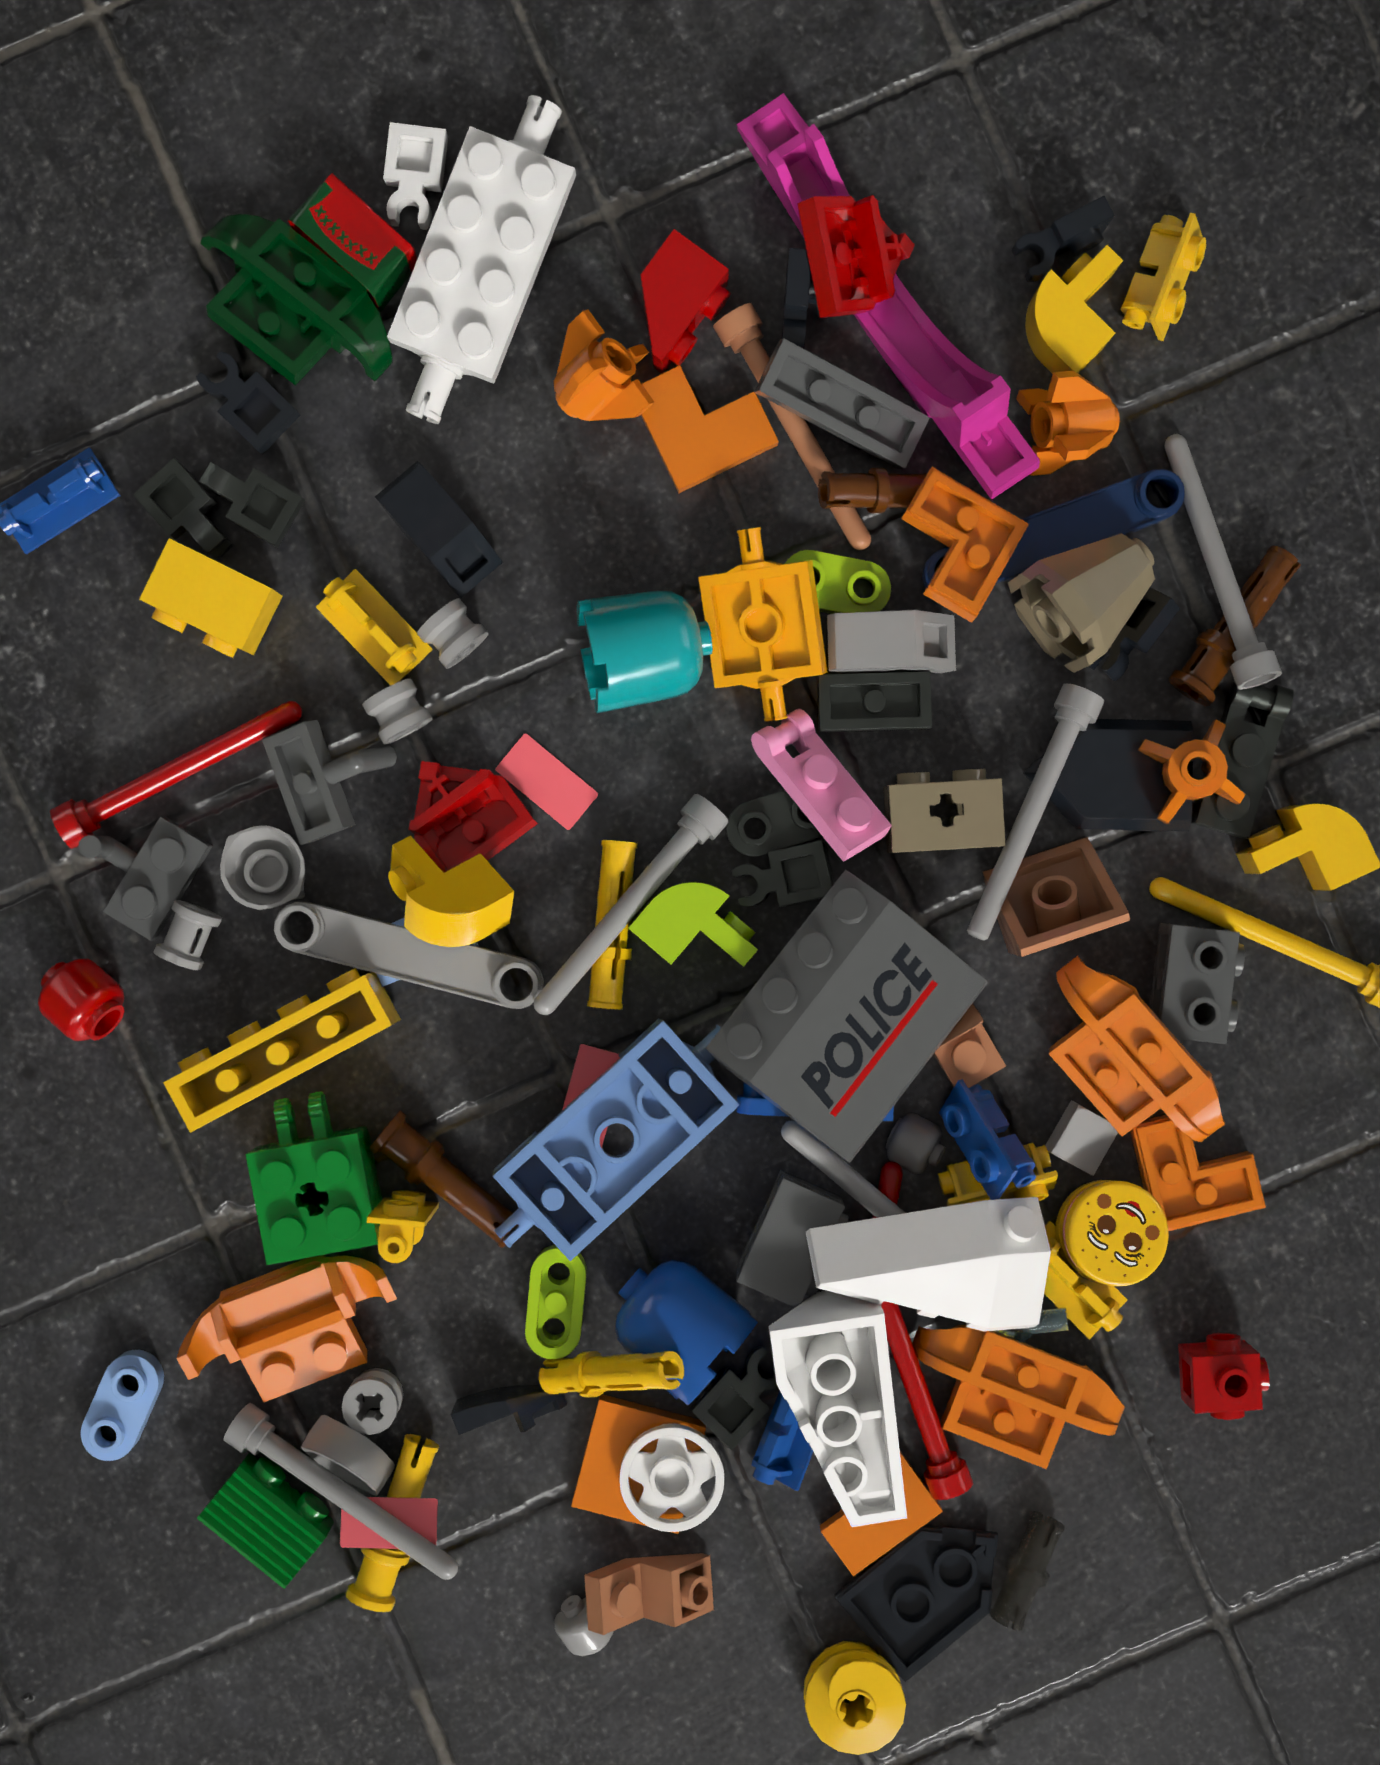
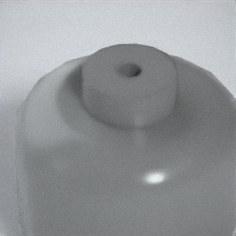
[885,1113,946,1174]
[554,1595,614,1656]

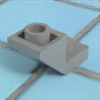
[827,610,956,674]

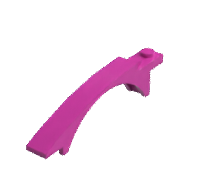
[737,93,1040,500]

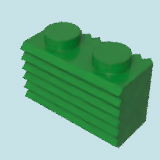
[197,1453,334,1589]

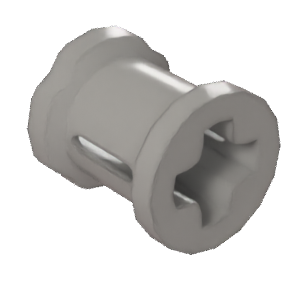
[154,900,222,970]

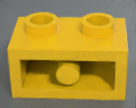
[139,538,283,658]

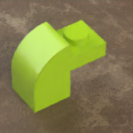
[628,882,758,967]

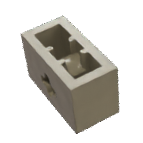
[883,769,1006,853]

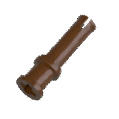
[1169,546,1301,706]
[368,1110,518,1248]

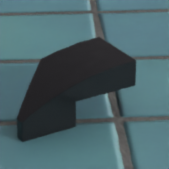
[451,1385,567,1435]

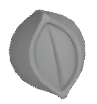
[220,825,305,910]
[301,1415,395,1496]

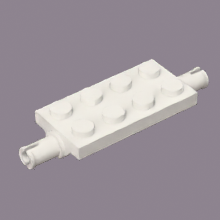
[387,95,576,424]

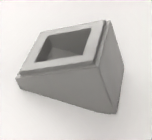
[1045,1100,1118,1176]

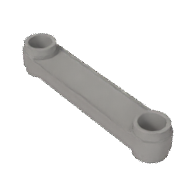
[274,902,544,1009]

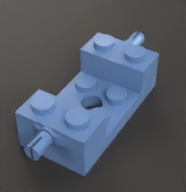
[493,1018,739,1261]

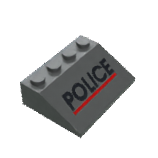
[706,869,988,1163]

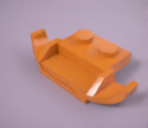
[1048,956,1226,1142]
[176,1255,397,1402]
[912,1325,1125,1469]

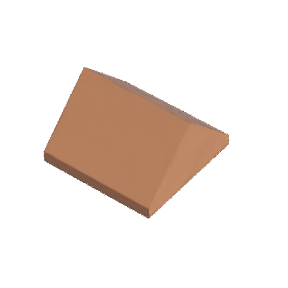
[983,837,1130,957]

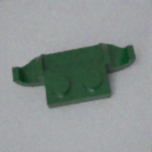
[200,214,393,386]

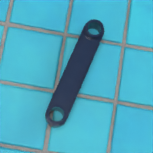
[922,469,1185,588]

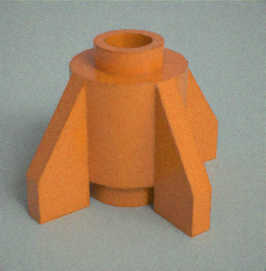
[553,309,655,421]
[1016,370,1120,476]
[1138,719,1246,824]

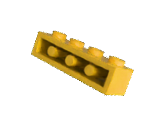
[163,968,401,1133]

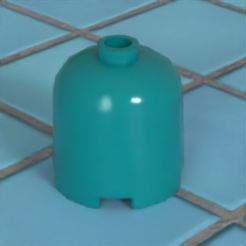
[577,591,713,713]

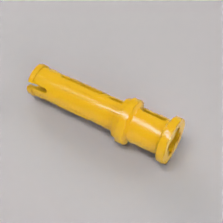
[345,1434,439,1612]

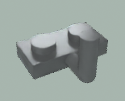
[262,720,397,845]
[78,817,213,941]

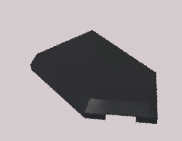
[1023,719,1194,832]
[834,1525,998,1682]

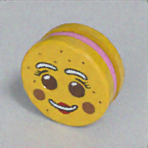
[1055,1180,1169,1286]

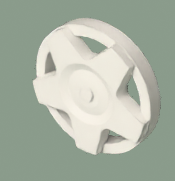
[619,1423,724,1532]

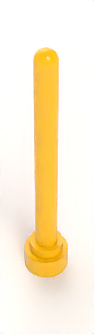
[1149,877,1380,1008]

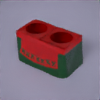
[288,173,417,313]

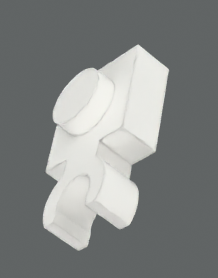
[383,122,448,230]

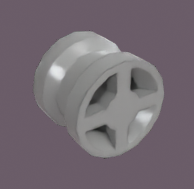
[417,598,488,669]
[362,678,433,744]
[341,1368,404,1435]

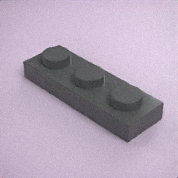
[754,338,930,469]

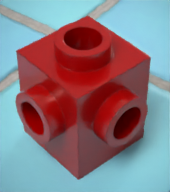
[1178,1333,1270,1420]

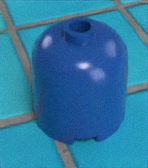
[615,1260,758,1406]

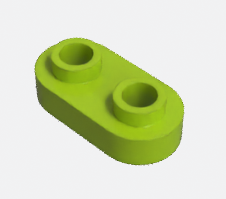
[785,550,891,614]
[525,1244,587,1359]

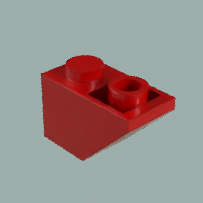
[641,229,731,374]

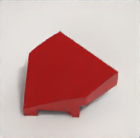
[797,195,915,318]
[408,761,538,873]

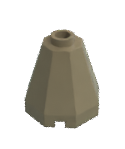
[1008,533,1155,673]

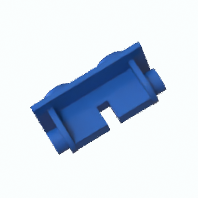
[0,447,121,554]
[939,1079,1036,1200]
[751,1391,813,1491]

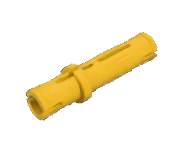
[587,840,638,1010]
[539,1351,684,1397]

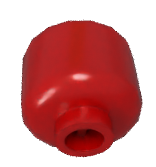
[38,958,125,1041]

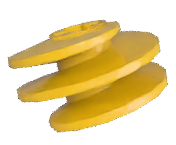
[804,1641,906,1755]

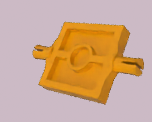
[698,527,828,721]

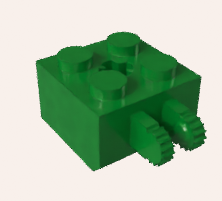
[245,1091,382,1265]

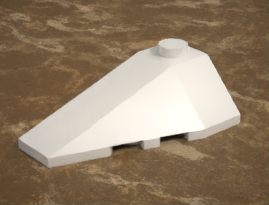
[806,1197,1051,1331]
[768,1291,907,1527]

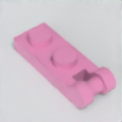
[751,709,892,862]

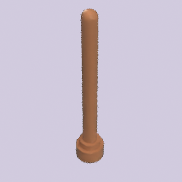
[713,303,871,550]

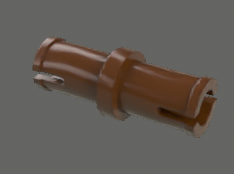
[818,468,927,513]

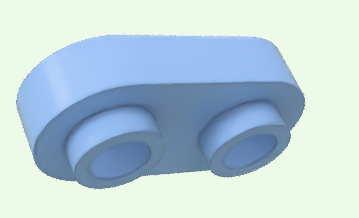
[81,1350,164,1461]

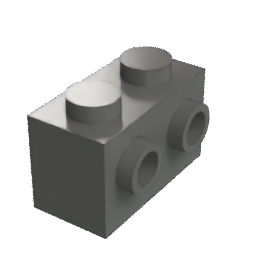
[1149,923,1245,1045]
[735,1170,849,1307]

